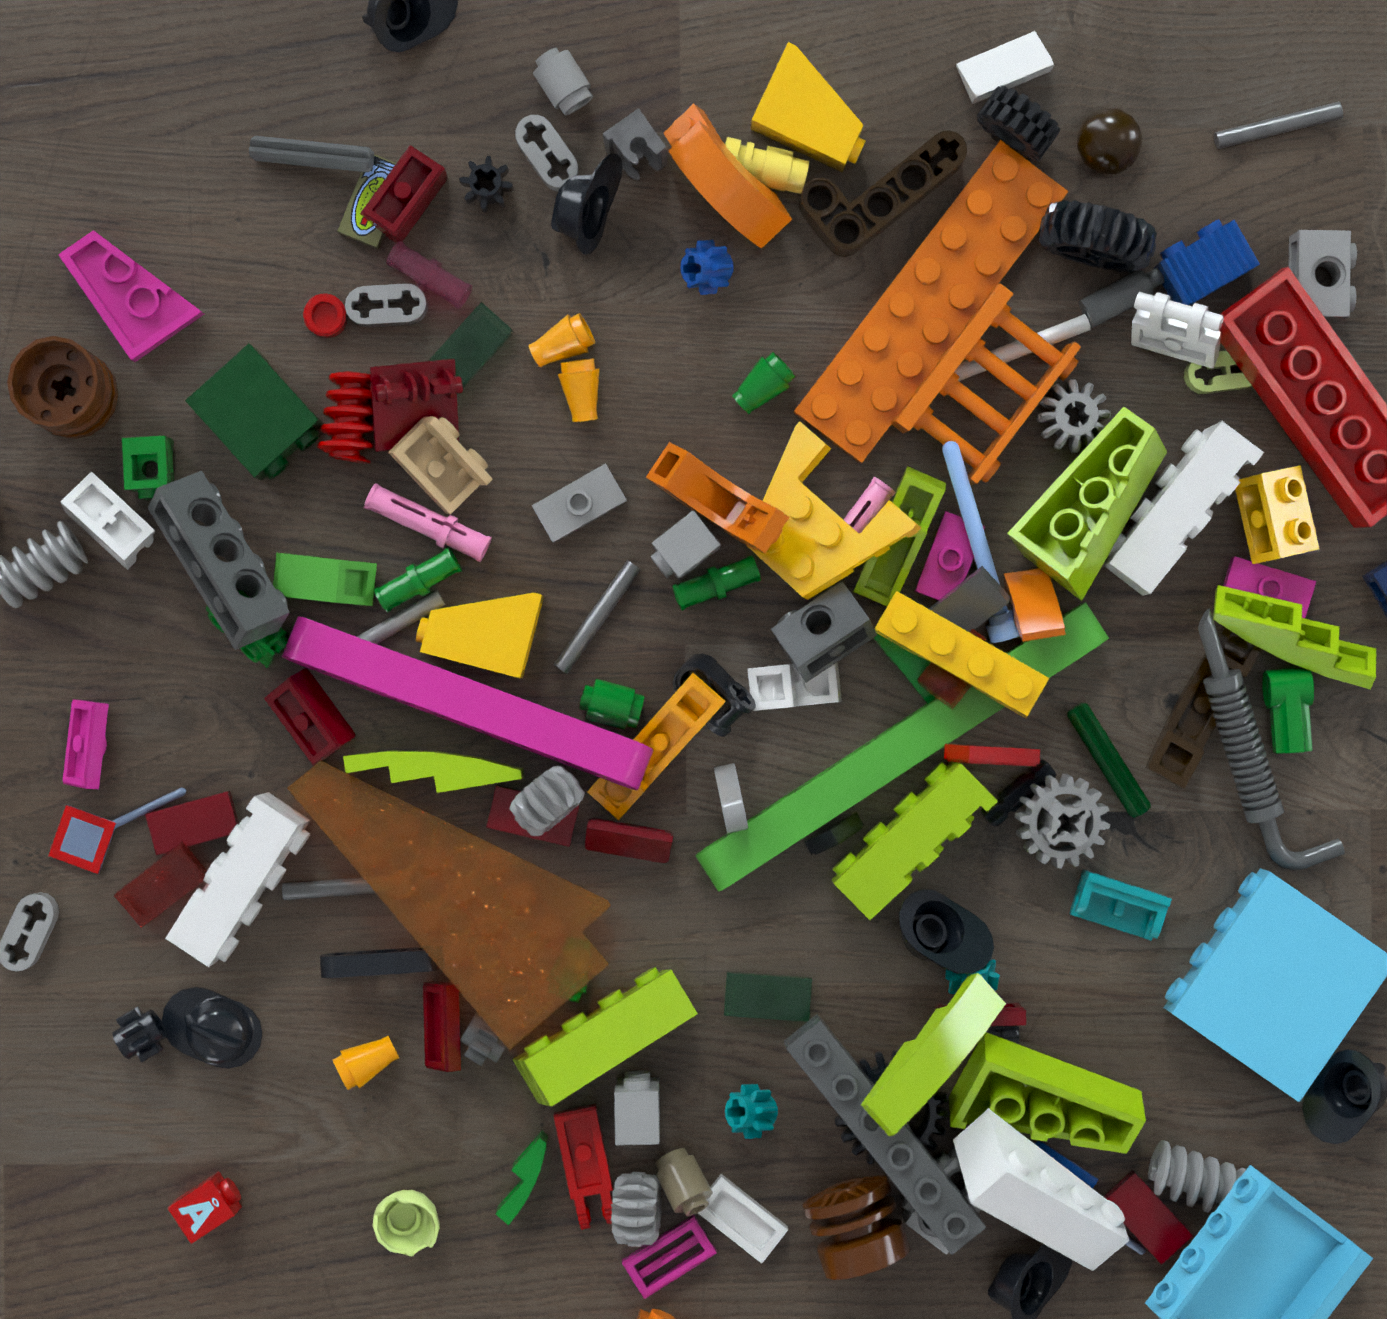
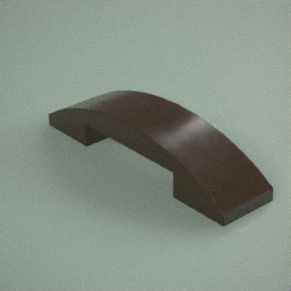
[1145,626,1262,789]

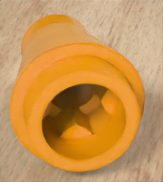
[529,313,595,367]
[557,358,600,422]
[332,1035,399,1090]

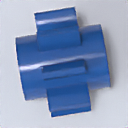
[680,240,733,295]

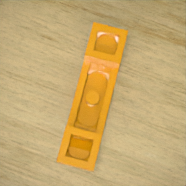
[587,673,726,820]

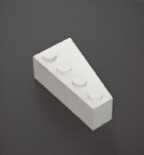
[1103,421,1264,595]
[953,1108,1129,1271]

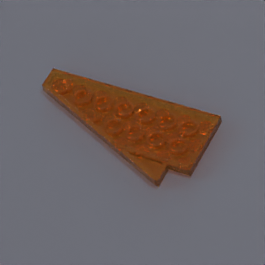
[287,761,611,1051]

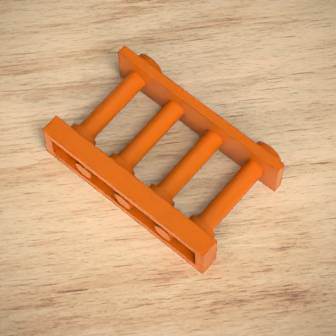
[891,283,1081,485]

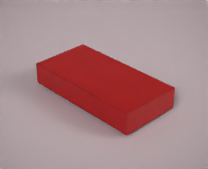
[944,744,1040,766]

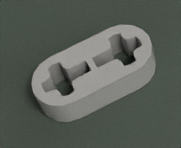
[515,115,579,191]
[345,284,428,327]
[714,763,748,833]
[0,892,59,972]

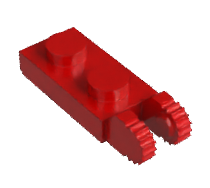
[553,1104,613,1230]

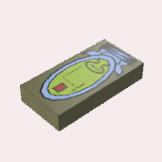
[337,154,396,250]

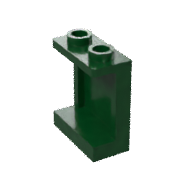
[185,343,324,480]

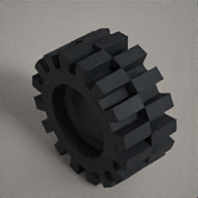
[977,86,1060,162]

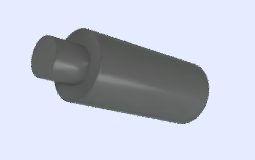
[1078,268,1165,328]

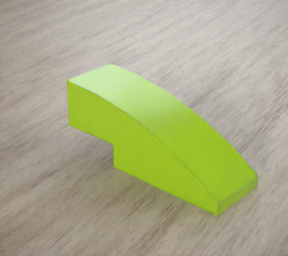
[853,466,946,606]

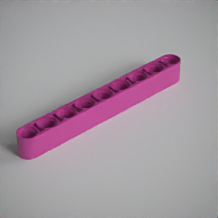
[282,616,653,790]

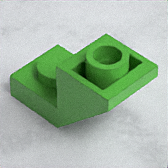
[273,552,377,606]

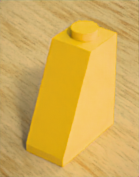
[750,42,866,172]
[416,593,544,678]

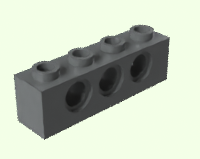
[148,471,290,650]

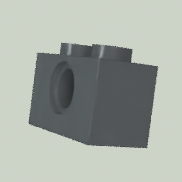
[771,581,877,683]

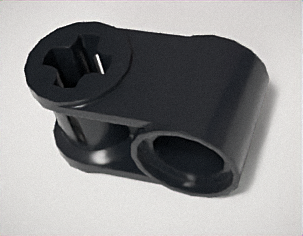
[673,653,756,737]

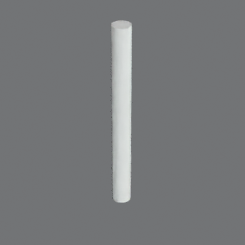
[955,314,1091,381]

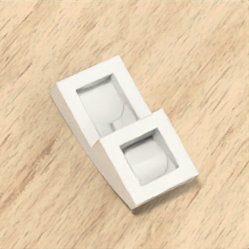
[748,662,842,711]

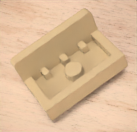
[388,416,493,515]

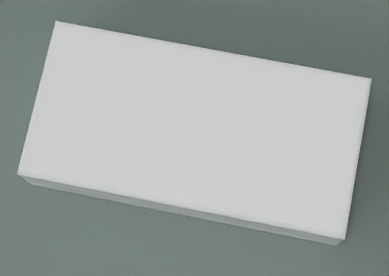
[698,1174,788,1263]

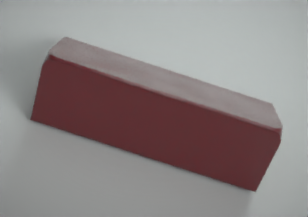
[360,145,448,245]
[264,669,356,767]
[585,817,673,863]

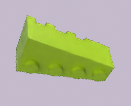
[1007,407,1167,601]
[831,762,998,920]
[512,967,698,1107]
[949,1032,1146,1154]

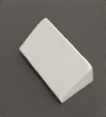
[956,31,1054,104]

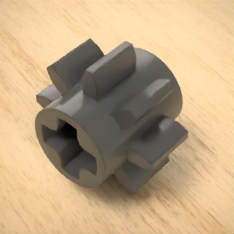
[460,1010,513,1066]

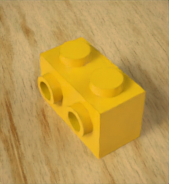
[1235,466,1319,564]

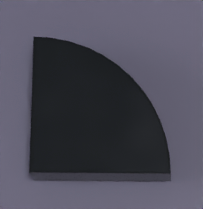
[804,812,864,855]

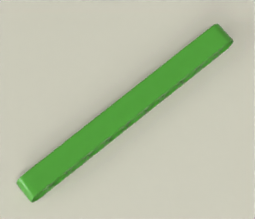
[695,602,1109,892]

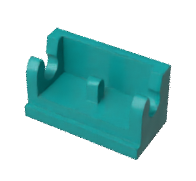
[1069,869,1172,941]

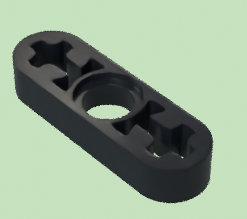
[320,946,445,978]

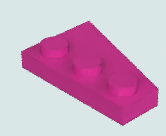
[58,230,204,362]

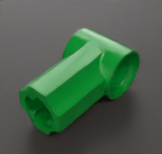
[1262,668,1314,754]

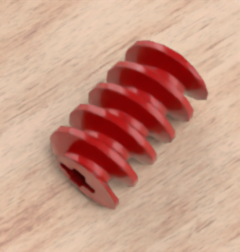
[317,371,374,464]

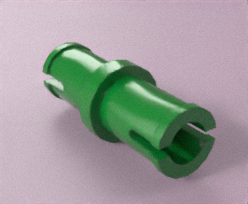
[374,547,462,613]
[672,555,761,611]

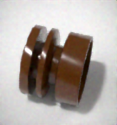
[7,336,118,439]
[802,1175,911,1280]

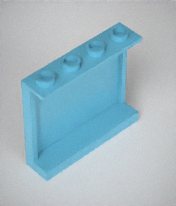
[1163,868,1387,1102]
[1145,1165,1373,1319]

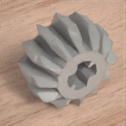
[1036,379,1111,453]
[510,766,585,836]
[611,1172,662,1247]

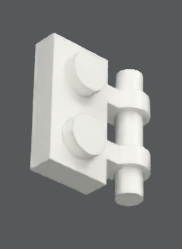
[1131,292,1224,369]

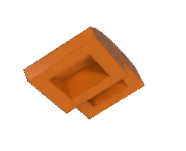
[1004,568,1065,642]

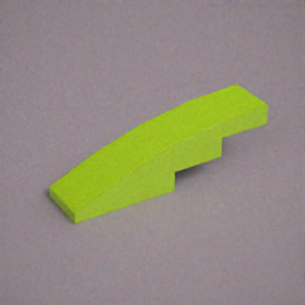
[1213,585,1376,690]
[343,750,525,793]
[861,973,1006,1136]

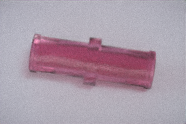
[386,241,473,309]

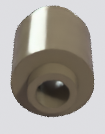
[655,1148,713,1216]

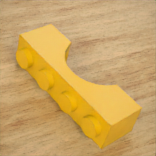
[874,591,1049,718]

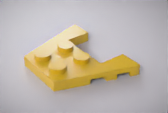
[746,421,921,600]

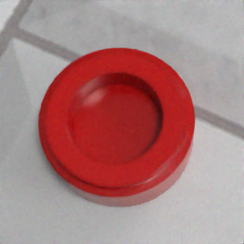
[303,293,348,338]

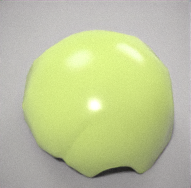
[372,1190,440,1257]

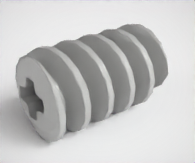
[0,521,88,608]
[1148,1140,1246,1213]

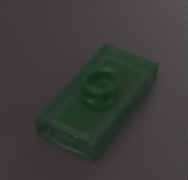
[428,302,514,395]
[724,971,812,1022]

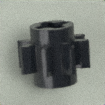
[459,156,514,213]
[112,1006,167,1062]

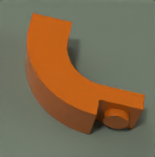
[664,103,792,249]
[646,442,789,554]

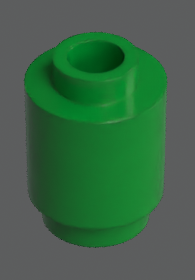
[579,679,644,730]

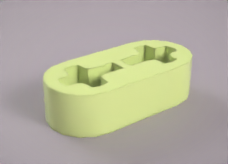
[1184,351,1252,394]

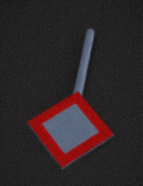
[48,788,186,874]

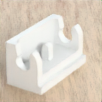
[61,471,155,570]

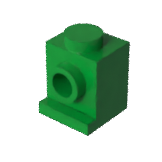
[122,436,174,500]

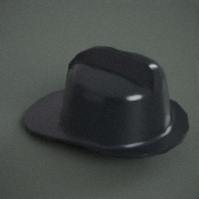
[362,0,458,53]
[551,153,623,255]
[899,889,994,974]
[162,987,263,1069]
[1303,1049,1387,1144]
[988,1244,1073,1319]

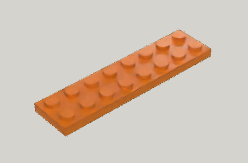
[793,140,1069,464]

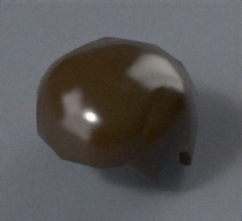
[1077,108,1142,174]

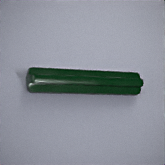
[1067,703,1151,818]

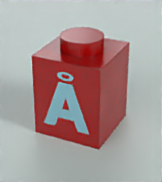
[168,1171,242,1244]

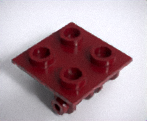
[370,359,463,452]

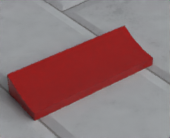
[1219,267,1387,528]

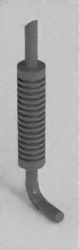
[1198,608,1345,870]

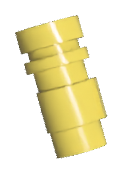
[725,137,809,194]

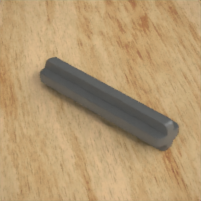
[249,136,375,172]

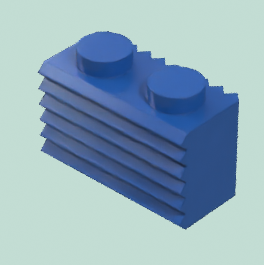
[1154,219,1260,306]

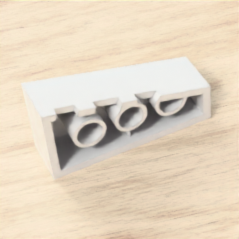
[165,792,311,967]

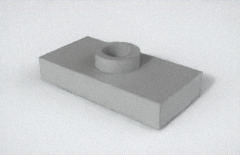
[532,463,627,543]

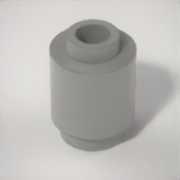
[533,48,593,116]

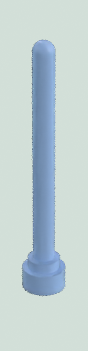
[942,441,1020,643]

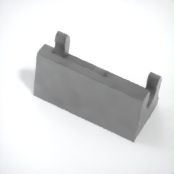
[603,108,667,180]

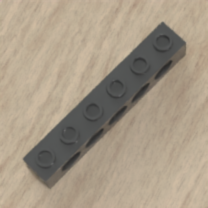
[784,1014,986,1255]

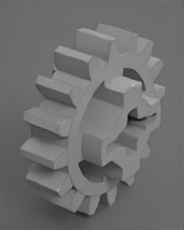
[1015,773,1110,869]

